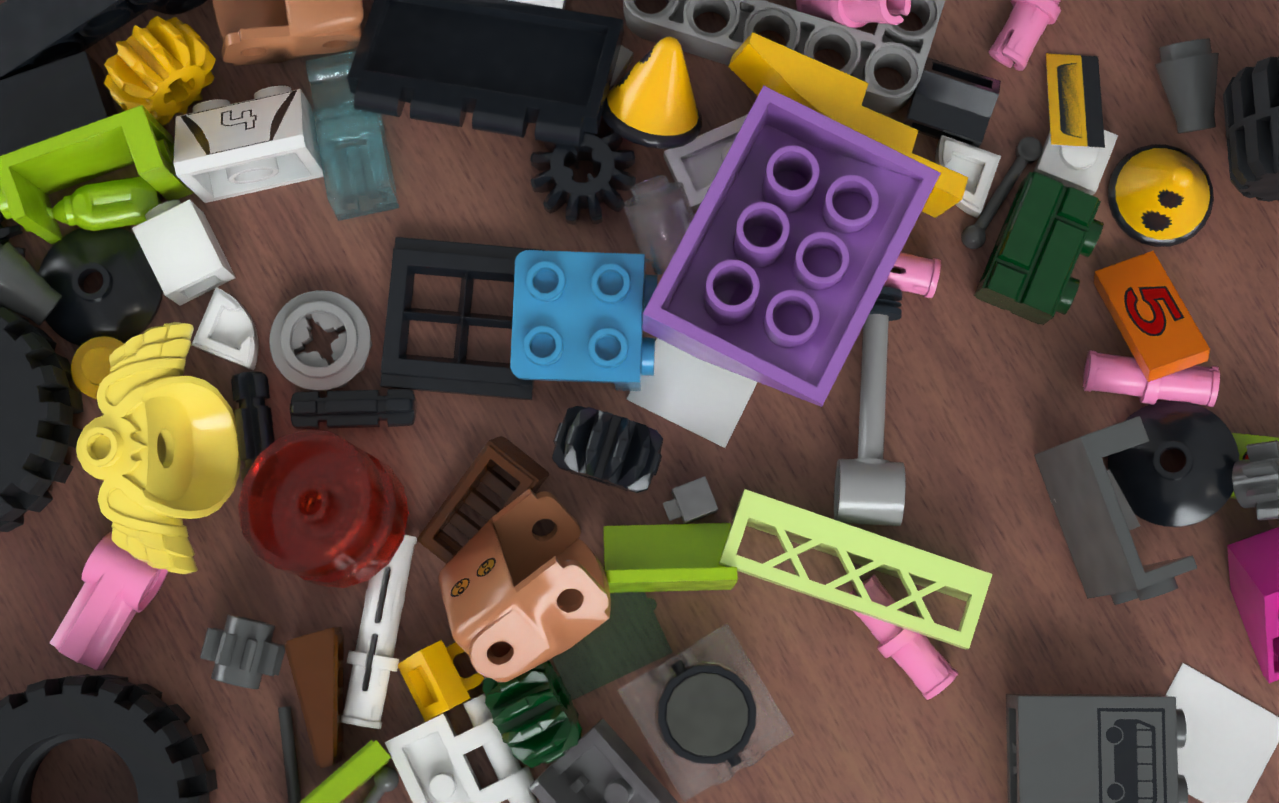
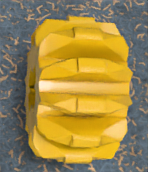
[104,15,216,125]

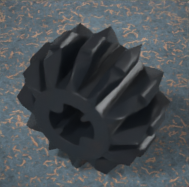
[530,122,636,225]
[552,406,663,493]

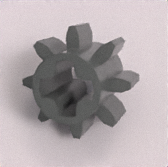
[1232,440,1279,521]
[200,614,285,689]

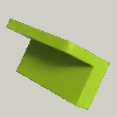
[603,523,738,593]

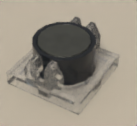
[617,623,795,802]

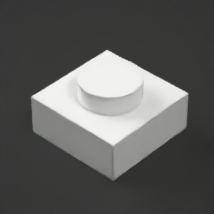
[1034,130,1118,195]

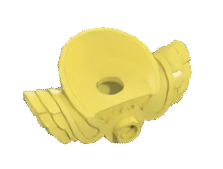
[76,322,241,574]

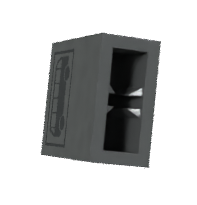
[1006,694,1188,803]

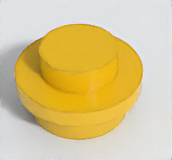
[71,336,124,400]

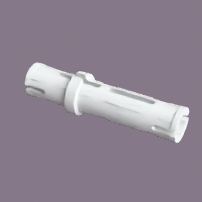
[340,530,417,729]

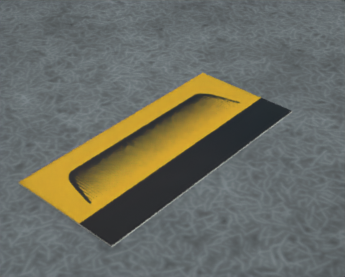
[1046,53,1105,148]

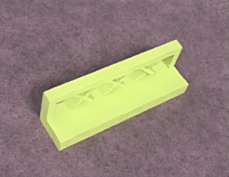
[719,489,992,650]

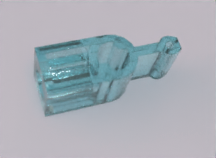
[306,51,400,221]

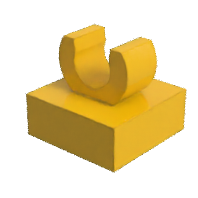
[398,640,484,722]

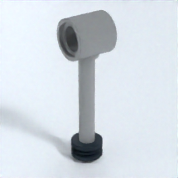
[834,286,906,526]

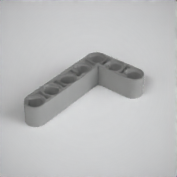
[623,0,945,114]

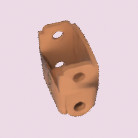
[211,0,364,66]
[438,488,611,683]

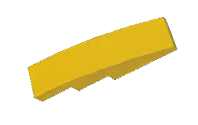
[728,32,969,218]

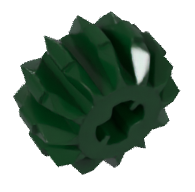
[483,661,582,768]

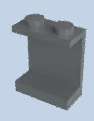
[1034,416,1197,605]

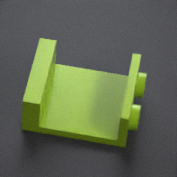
[0,105,193,245]

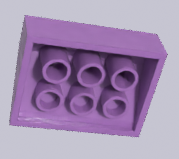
[642,85,941,407]

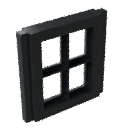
[380,237,546,400]

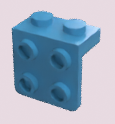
[510,250,658,391]

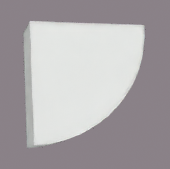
[935,135,1001,218]
[192,287,259,371]

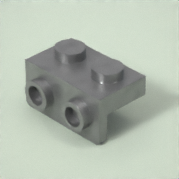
[530,719,678,803]

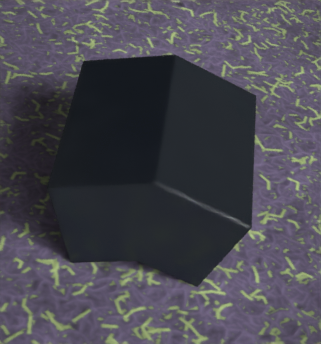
[903,57,1001,148]

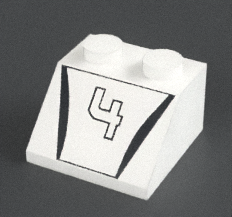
[173,86,326,203]

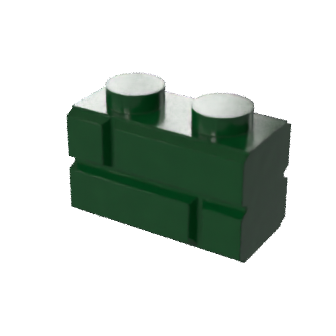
[974,172,1104,325]

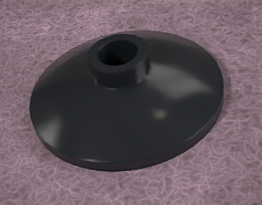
[38,227,163,346]
[1108,400,1240,527]

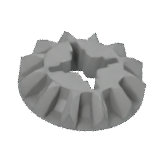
[269,290,372,392]

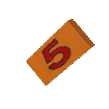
[1094,251,1210,382]

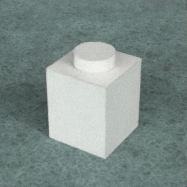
[132,199,236,306]

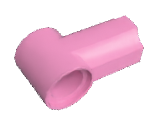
[50,531,168,670]

